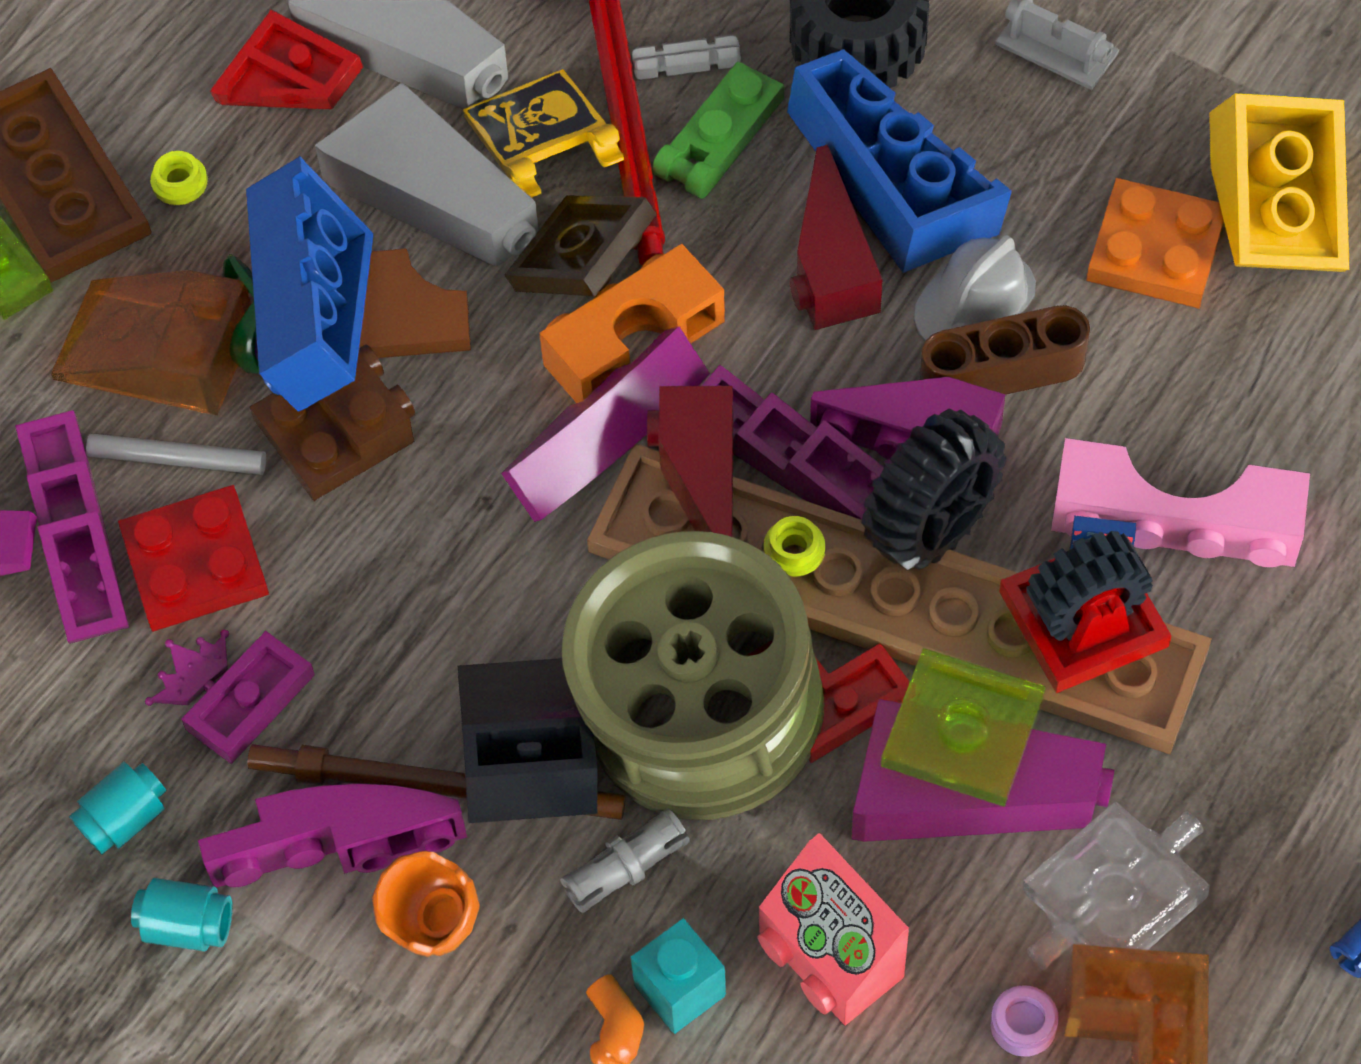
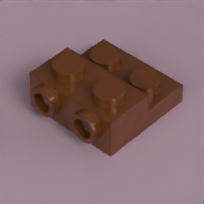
[249,344,415,501]

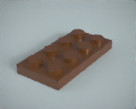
[0,68,152,284]

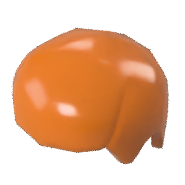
[372,851,480,957]

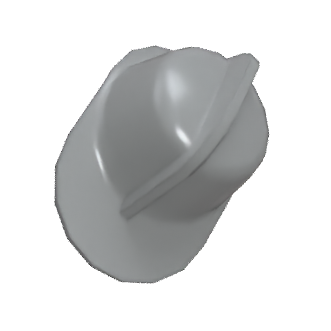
[914,235,1036,341]

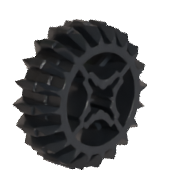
[861,408,1006,570]

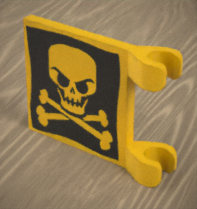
[463,69,624,198]

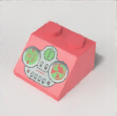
[758,833,909,1026]

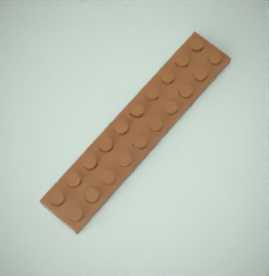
[587,444,1212,755]

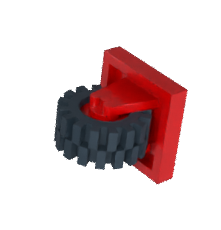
[999,531,1172,693]

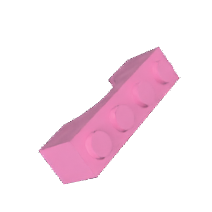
[1051,438,1310,567]

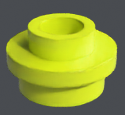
[150,151,208,205]
[764,516,825,577]

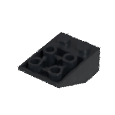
[457,658,598,823]

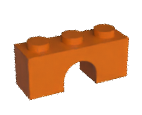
[539,243,725,403]

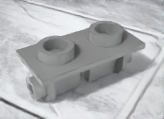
[995,0,1119,90]

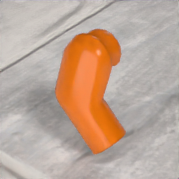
[586,974,644,1064]

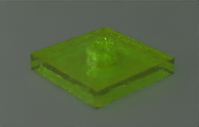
[881,648,1046,807]

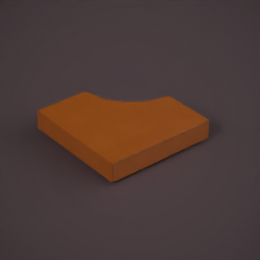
[359,248,471,358]

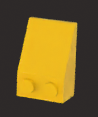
[1209,93,1349,272]

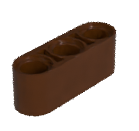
[920,305,1090,395]

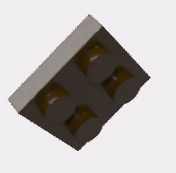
[504,195,657,296]

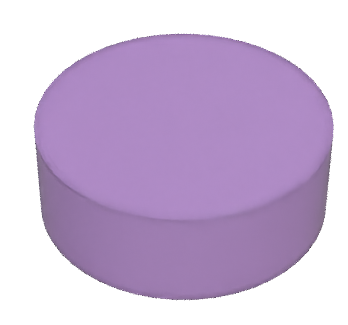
[990,985,1059,1057]

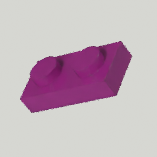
[181,630,315,764]

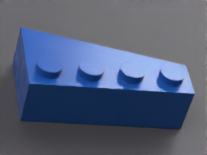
[787,49,1012,273]
[246,156,374,412]

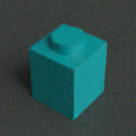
[631,918,726,1034]

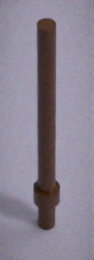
[247,744,626,820]

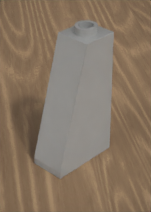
[287,0,509,109]
[315,83,539,267]

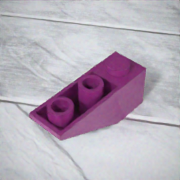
[810,377,1006,460]

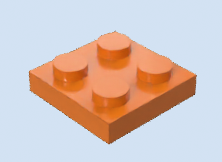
[1086,178,1224,309]

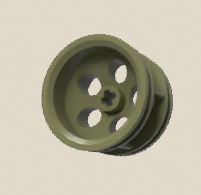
[562,531,824,820]

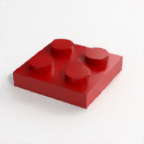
[118,484,270,632]

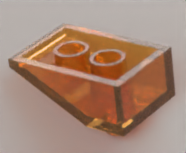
[51,270,251,416]

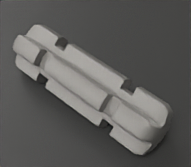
[632,34,741,80]

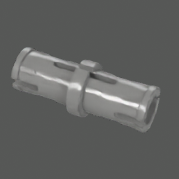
[560,808,690,913]

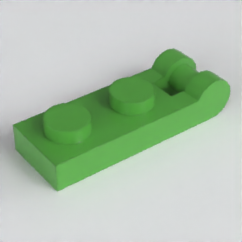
[652,61,784,199]

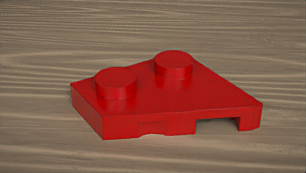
[210,10,364,109]

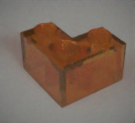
[1064,944,1209,1064]

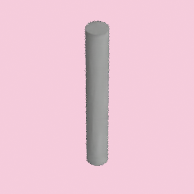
[86,433,266,475]

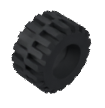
[790,0,929,88]

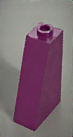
[852,699,1115,842]

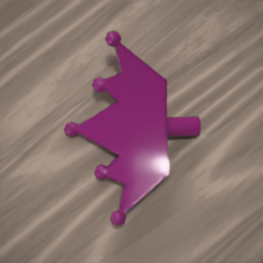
[145,629,229,706]

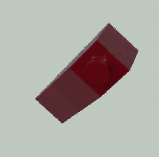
[790,145,883,330]
[647,386,733,537]

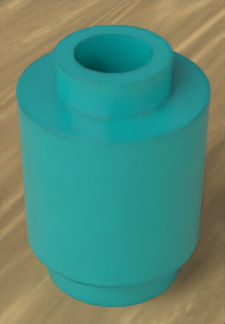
[69,761,167,855]
[131,878,233,952]

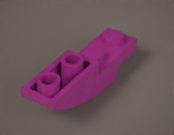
[198,784,467,888]

